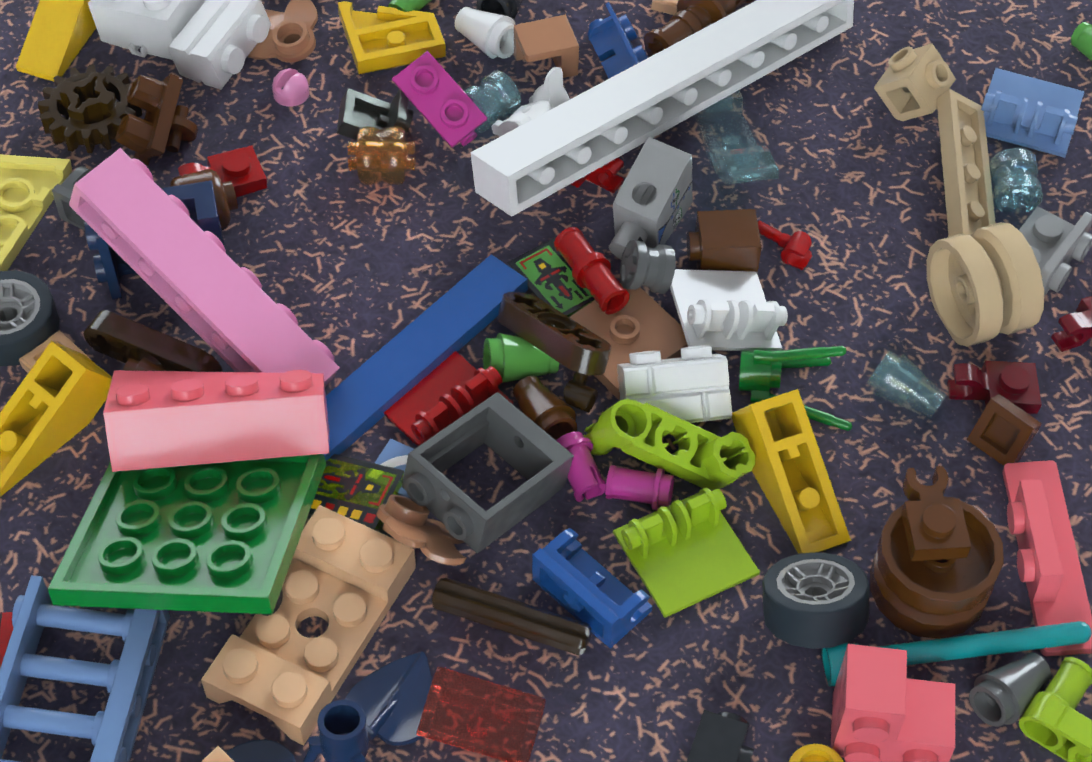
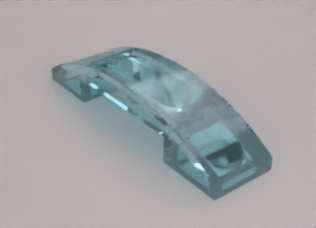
[695,90,779,184]

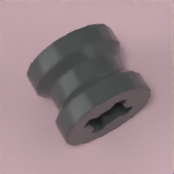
[620,240,676,294]

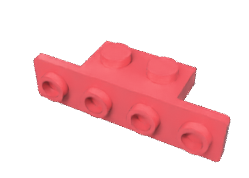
[1003,460,1092,657]

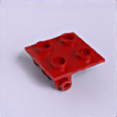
[384,351,513,446]

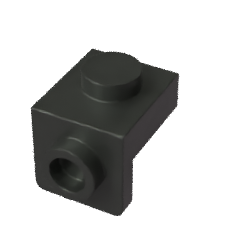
[337,88,413,149]

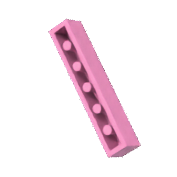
[69,148,340,387]

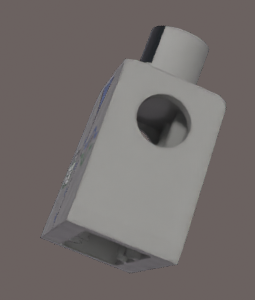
[609,137,693,259]

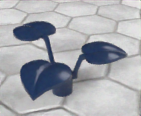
[225,651,440,762]

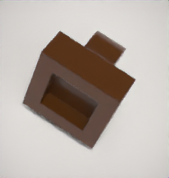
[967,394,1042,466]

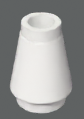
[455,7,515,59]

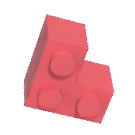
[831,644,955,762]

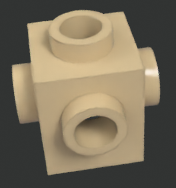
[874,43,956,121]

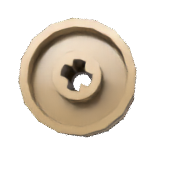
[926,222,1044,347]

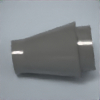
[969,652,1051,727]

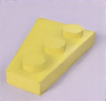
[0,154,72,271]

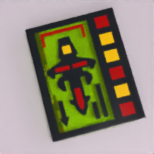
[309,454,404,530]

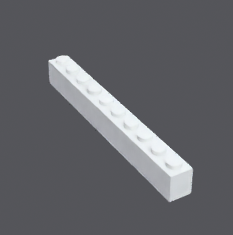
[470,0,854,217]

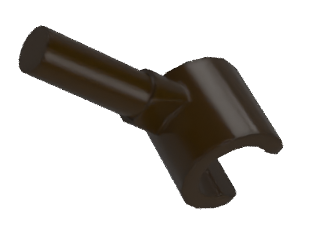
[563,372,598,413]

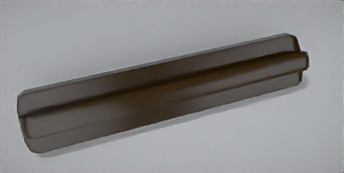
[432,578,591,655]

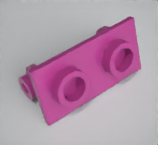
[392,51,488,148]

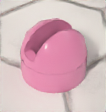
[272,68,309,107]

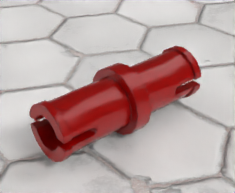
[554,227,630,315]

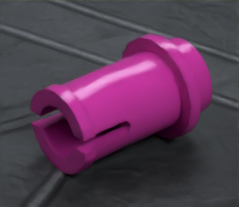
[556,432,606,502]
[605,465,674,510]

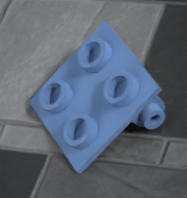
[981,68,1084,158]

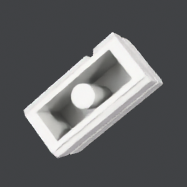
[168,0,271,90]
[617,345,732,423]

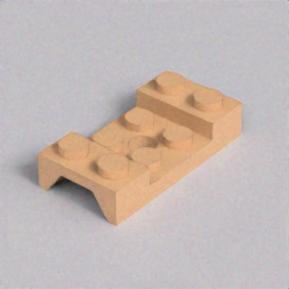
[201,505,416,746]

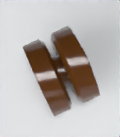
[870,496,1004,639]

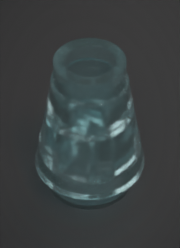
[867,350,947,420]

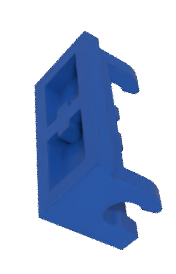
[532,528,653,649]

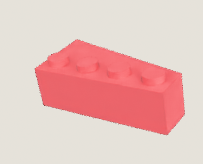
[103,370,329,472]

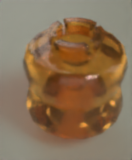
[348,126,416,185]

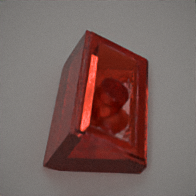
[416,667,546,762]

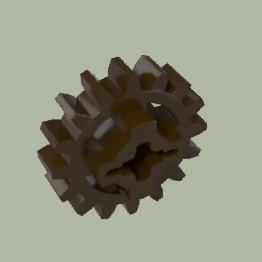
[38,64,143,153]

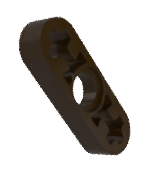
[497,292,612,375]
[83,310,223,372]

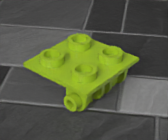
[613,488,760,618]

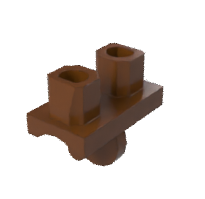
[115,73,198,166]

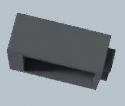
[402,392,574,554]

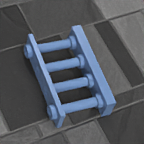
[0,575,170,762]

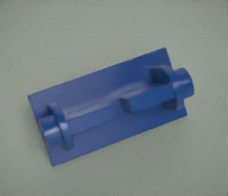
[587,2,648,79]

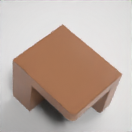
[514,14,579,78]

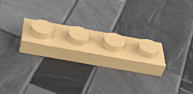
[937,89,996,237]

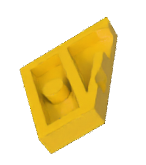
[338,1,446,74]

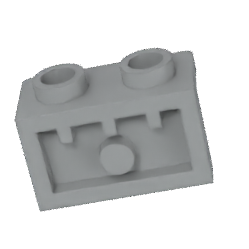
[1019,206,1092,297]

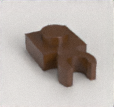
[901,466,971,561]

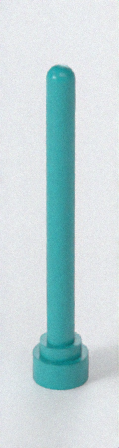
[822,621,1092,687]

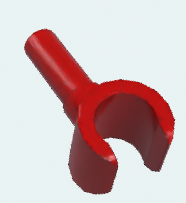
[758,220,812,270]

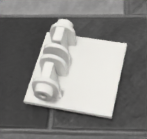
[670,269,788,351]

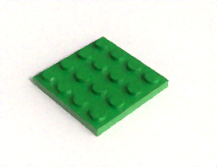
[48,454,326,614]

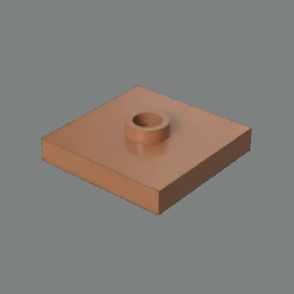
[569,283,688,400]

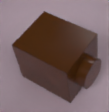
[687,209,762,273]

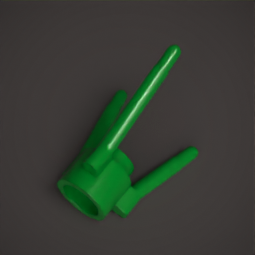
[739,346,853,431]

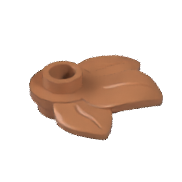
[247,0,318,63]
[376,494,467,566]

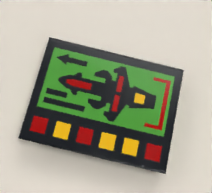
[507,236,595,317]

